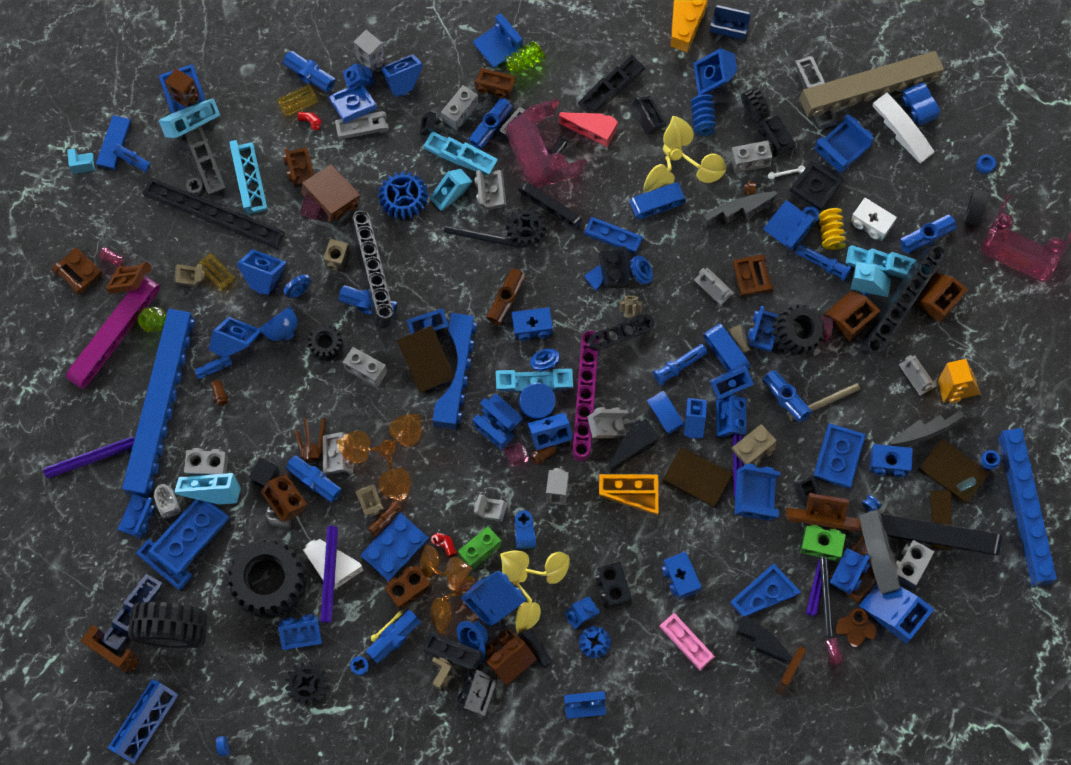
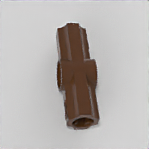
[486,269,526,325]

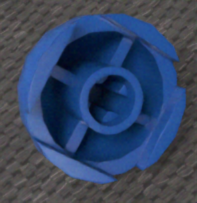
[259,306,298,342]

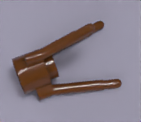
[294,417,326,461]

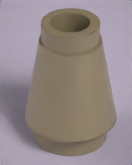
[727,325,750,354]

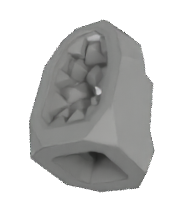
[154,484,181,519]

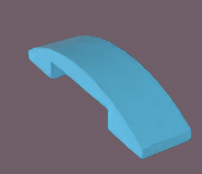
[495,369,573,393]

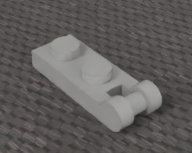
[335,111,389,140]

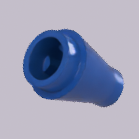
[981,450,1001,471]

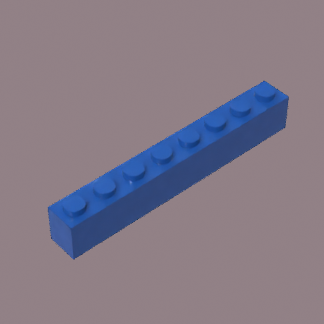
[998,428,1057,587]

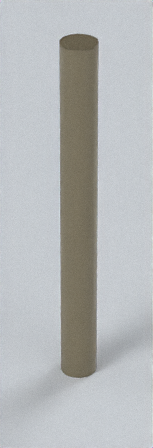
[788,383,860,421]

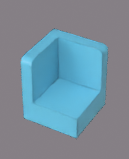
[67,149,95,174]

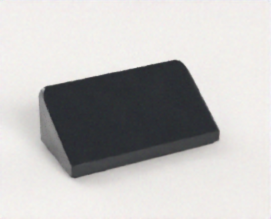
[631,96,667,135]

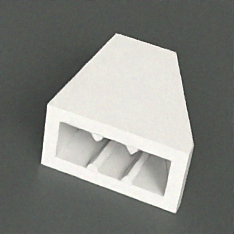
[303,539,364,590]

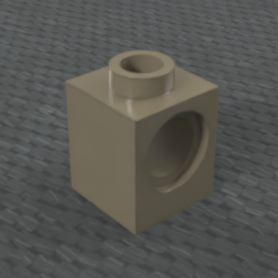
[323,239,350,271]

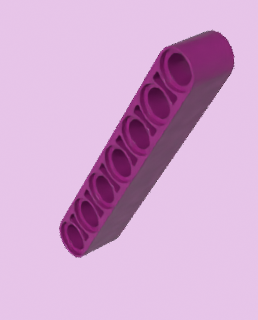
[66,276,160,389]
[573,331,599,462]

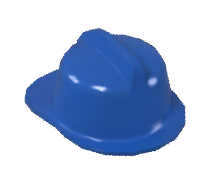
[456,621,488,667]

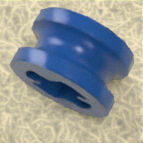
[862,495,882,512]
[350,656,369,676]

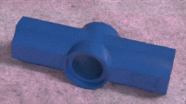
[283,51,336,93]
[469,98,514,150]
[900,214,957,254]
[338,285,397,318]
[762,370,812,423]
[286,455,342,503]
[366,610,421,664]

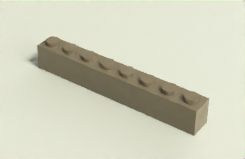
[799,51,944,117]

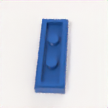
[96,115,131,170]
[584,217,643,255]
[136,539,193,591]

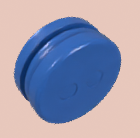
[519,383,555,419]

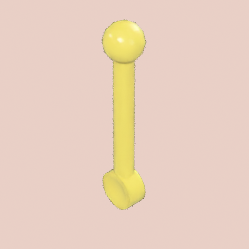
[371,611,404,642]

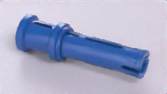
[795,243,852,282]
[653,344,708,386]

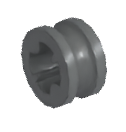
[186,178,204,196]

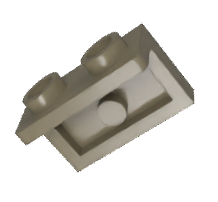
[732,424,777,466]

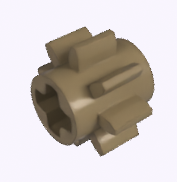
[620,296,642,318]

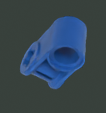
[515,510,536,550]

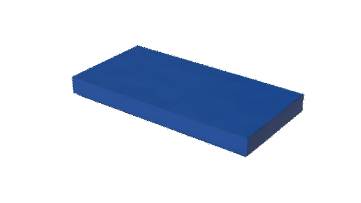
[148,499,230,577]

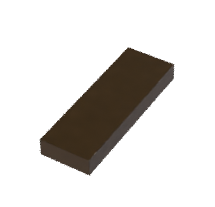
[930,490,953,550]

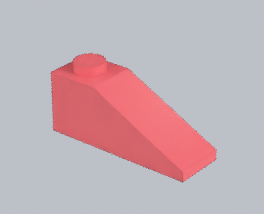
[559,112,618,147]

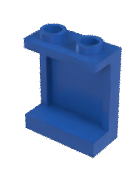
[815,114,874,174]
[734,464,780,521]

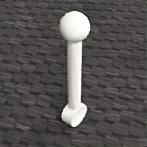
[768,166,805,180]

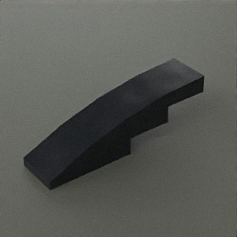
[577,55,646,113]

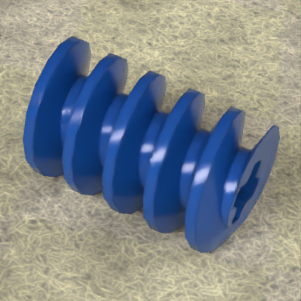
[691,94,716,136]

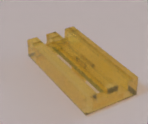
[277,84,318,117]
[196,252,236,291]

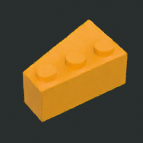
[671,0,708,53]
[937,359,980,404]
[599,474,658,516]

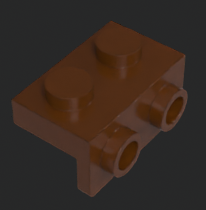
[474,68,516,99]
[282,147,314,188]

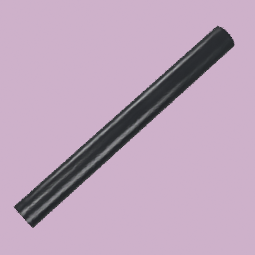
[444,225,517,247]
[820,557,833,637]

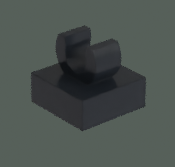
[420,111,442,136]

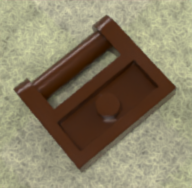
[51,247,103,295]
[732,254,774,297]
[106,262,151,294]

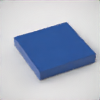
[329,83,377,124]

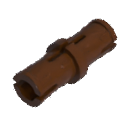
[367,501,403,537]

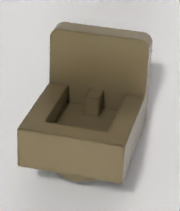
[174,264,204,287]
[356,484,383,517]
[432,657,452,691]

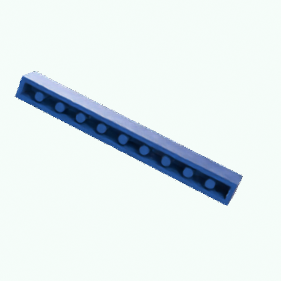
[122,309,195,498]

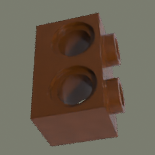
[165,68,200,108]
[261,474,307,522]
[384,565,432,611]

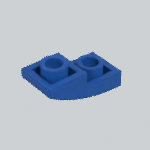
[647,391,684,434]

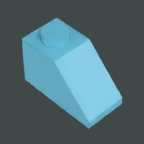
[429,169,473,211]
[851,262,891,297]

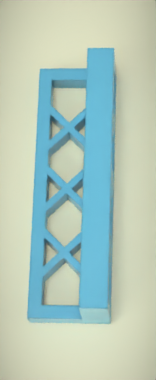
[229,140,268,215]

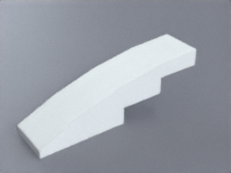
[872,92,934,164]

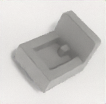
[474,494,508,521]

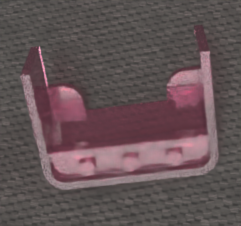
[506,98,587,188]
[981,194,1071,282]

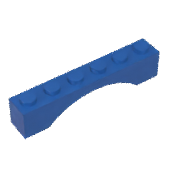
[432,313,477,429]

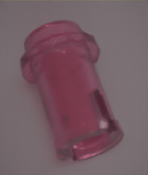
[98,247,124,267]
[824,638,844,665]

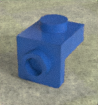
[343,63,375,88]
[564,596,600,629]

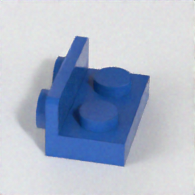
[716,394,746,438]
[472,414,514,450]
[118,494,156,539]
[829,548,871,594]
[278,614,322,650]
[564,691,606,719]

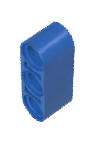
[629,183,686,219]
[703,324,750,372]

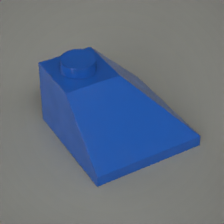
[693,48,737,96]
[380,54,423,97]
[237,249,286,295]
[209,317,262,357]

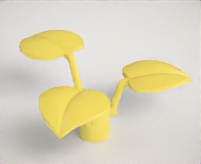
[644,116,727,192]
[500,551,570,634]

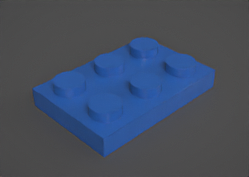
[360,513,429,582]

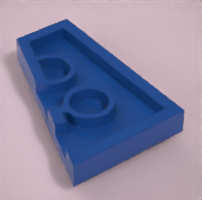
[730,563,801,617]

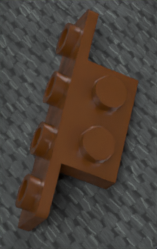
[785,493,863,532]

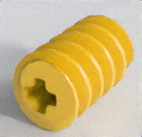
[819,208,846,250]

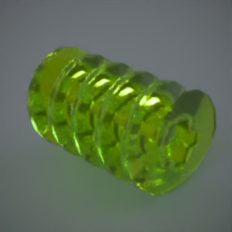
[505,41,546,76]

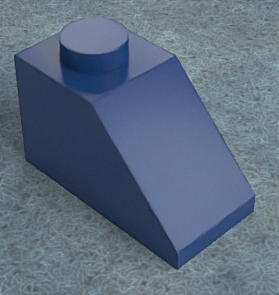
[709,367,754,400]
[684,398,707,439]

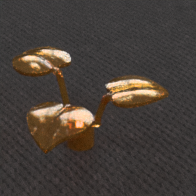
[336,414,422,502]
[420,545,475,634]

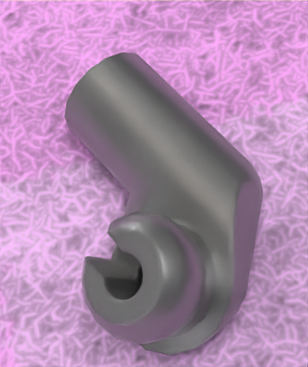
[266,506,291,529]

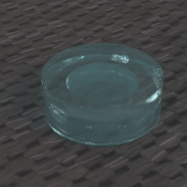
[956,476,977,492]

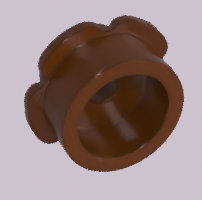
[744,180,756,196]

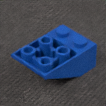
[461,570,527,627]
[859,584,934,644]

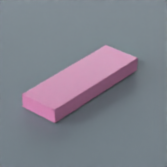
[659,613,715,671]

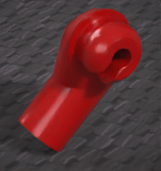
[298,112,322,130]
[431,533,457,557]

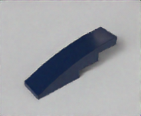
[100,574,163,653]

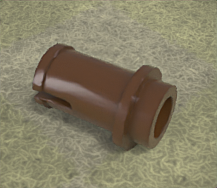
[210,380,229,406]
[531,445,557,465]

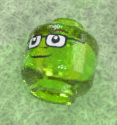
[138,307,167,332]

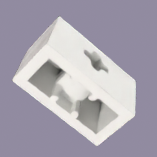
[850,198,897,241]

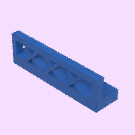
[108,679,178,764]

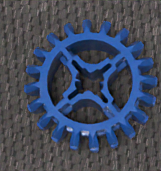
[378,171,429,220]

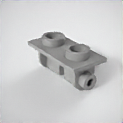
[694,268,734,305]
[899,355,936,396]

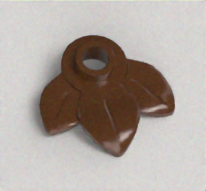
[836,608,876,648]

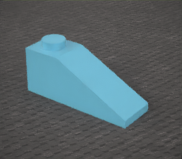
[159,98,220,138]
[175,473,241,504]

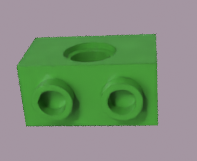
[800,525,846,562]
[458,526,502,571]

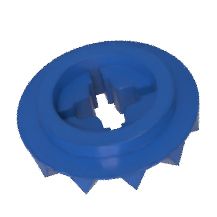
[630,255,653,285]
[283,274,311,298]
[530,349,560,373]
[579,626,611,658]

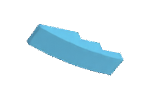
[423,131,498,175]
[845,245,925,279]

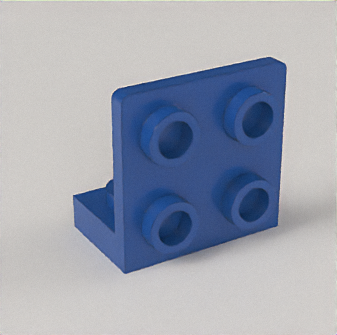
[473,13,523,68]
[764,200,816,252]

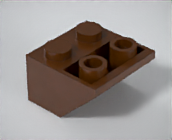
[914,272,968,324]
[823,291,880,342]
[484,628,537,686]

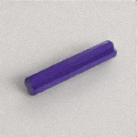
[806,559,829,617]

